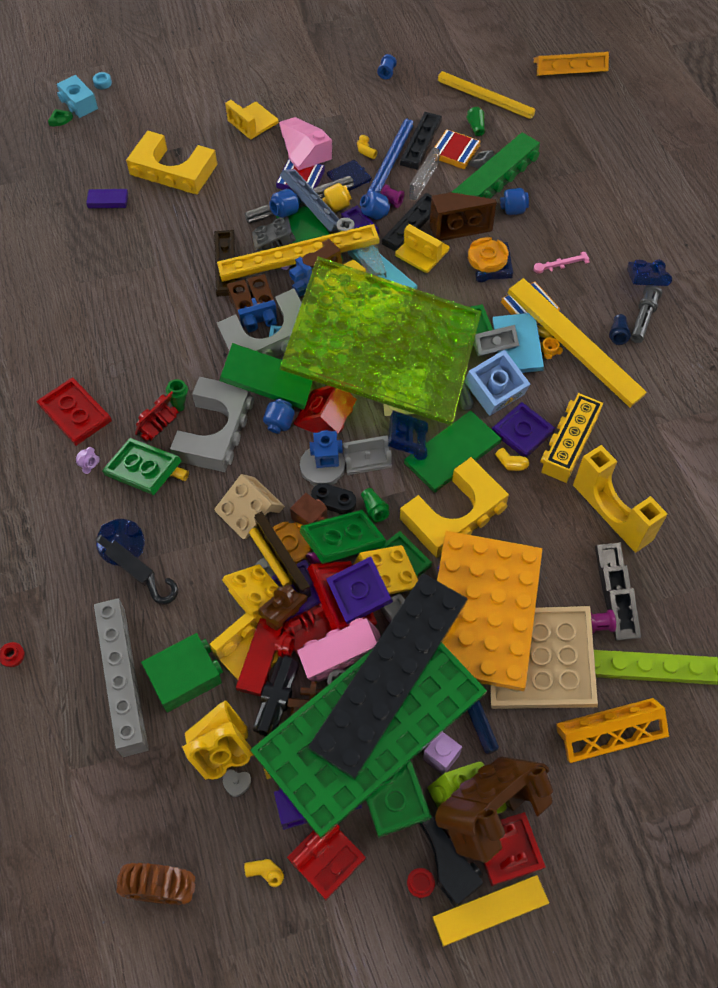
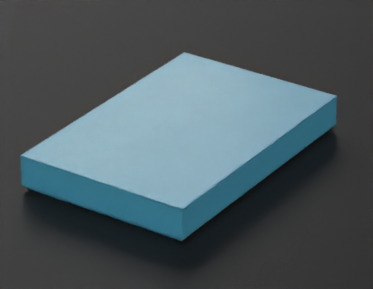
[493,313,544,373]

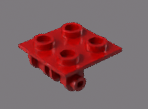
[135,391,178,442]
[283,603,332,659]

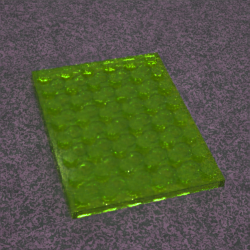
[280,256,481,425]

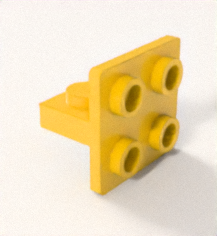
[395,224,450,273]
[222,564,279,624]

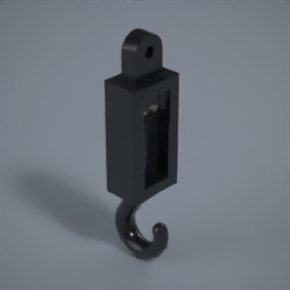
[95,534,178,605]

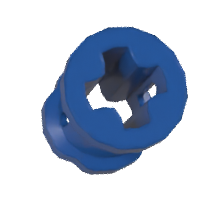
[377,54,397,79]

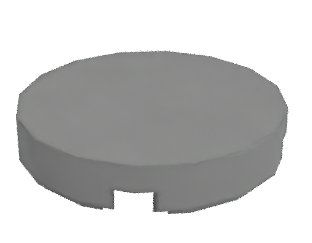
[300,448,345,486]

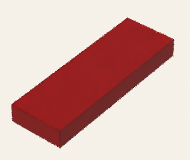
[236,618,284,697]

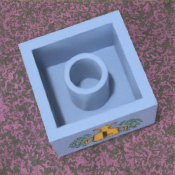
[464,350,530,416]

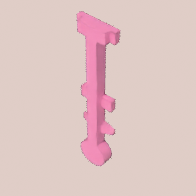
[533,252,590,274]

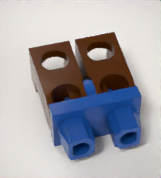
[289,239,342,298]
[227,274,277,332]

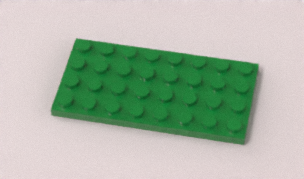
[250,643,487,839]

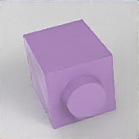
[423,732,462,775]

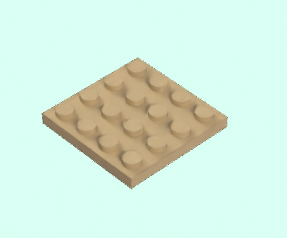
[491,606,598,709]

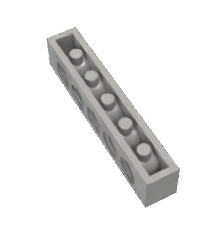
[94,598,149,757]

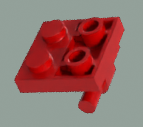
[287,825,366,901]

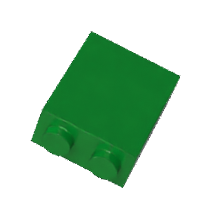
[141,633,223,713]

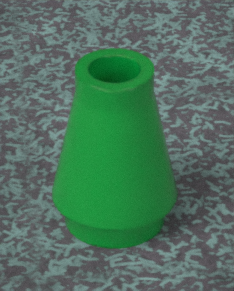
[466,107,485,136]
[166,379,188,412]
[361,488,390,522]

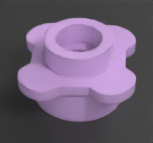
[76,447,100,474]

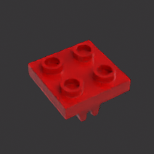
[484,812,546,886]

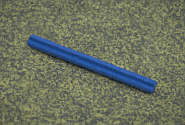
[367,119,413,193]

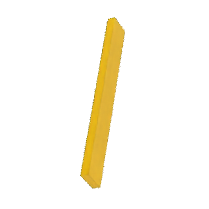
[217,224,380,282]
[508,278,647,408]

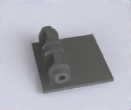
[252,217,296,252]

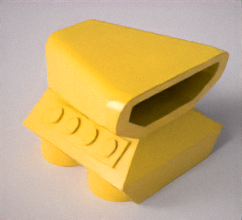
[182,700,253,780]

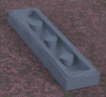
[280,169,343,232]

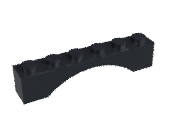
[419,800,483,908]

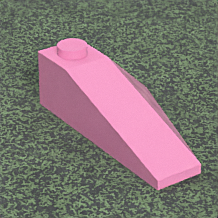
[279,117,332,170]

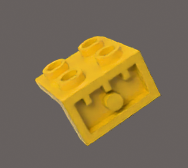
[225,100,278,140]
[353,545,418,594]
[210,612,279,680]

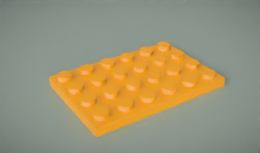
[437,531,543,691]

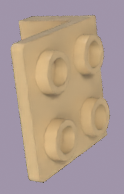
[214,474,285,539]

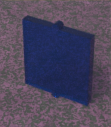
[327,159,372,191]

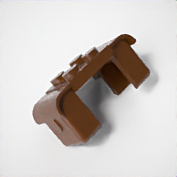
[436,756,553,863]

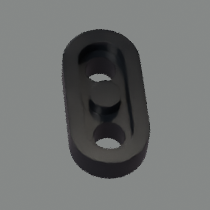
[311,483,356,514]

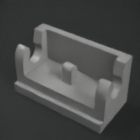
[343,435,392,475]

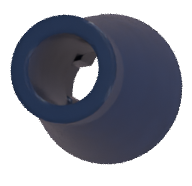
[609,314,631,345]

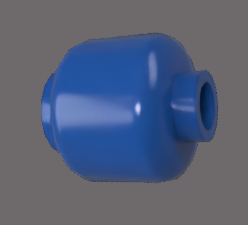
[500,188,529,215]
[269,189,300,218]
[360,191,390,220]
[263,399,295,434]

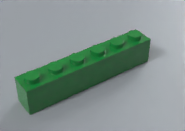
[452,132,540,198]

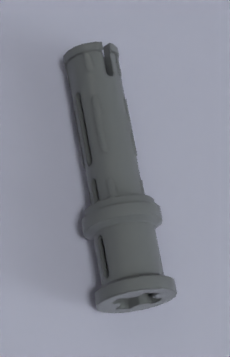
[630,285,662,343]

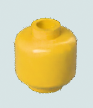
[322,183,352,213]

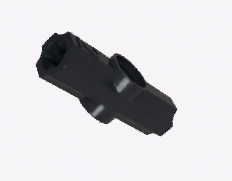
[253,656,300,737]

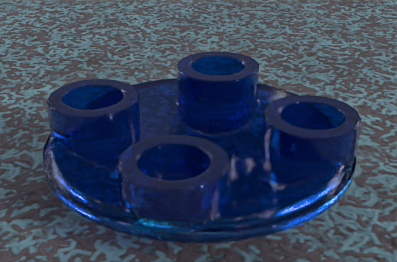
[96,519,145,566]

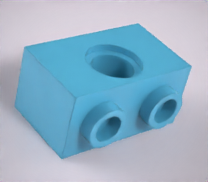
[57,75,98,118]

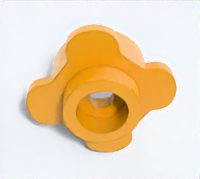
[540,337,563,359]

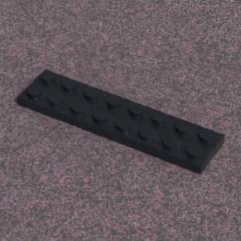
[308,573,468,780]

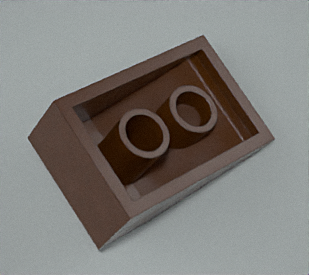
[429,192,497,241]

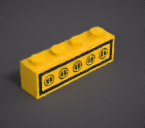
[540,393,603,483]

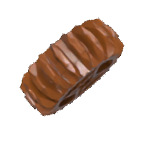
[116,863,196,905]

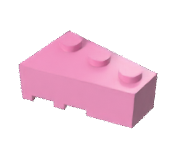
[297,618,381,682]

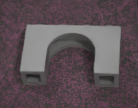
[217,288,317,357]
[170,377,254,472]

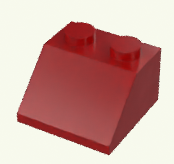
[293,382,357,434]

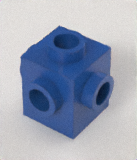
[310,430,343,468]

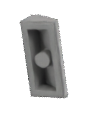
[471,325,519,356]

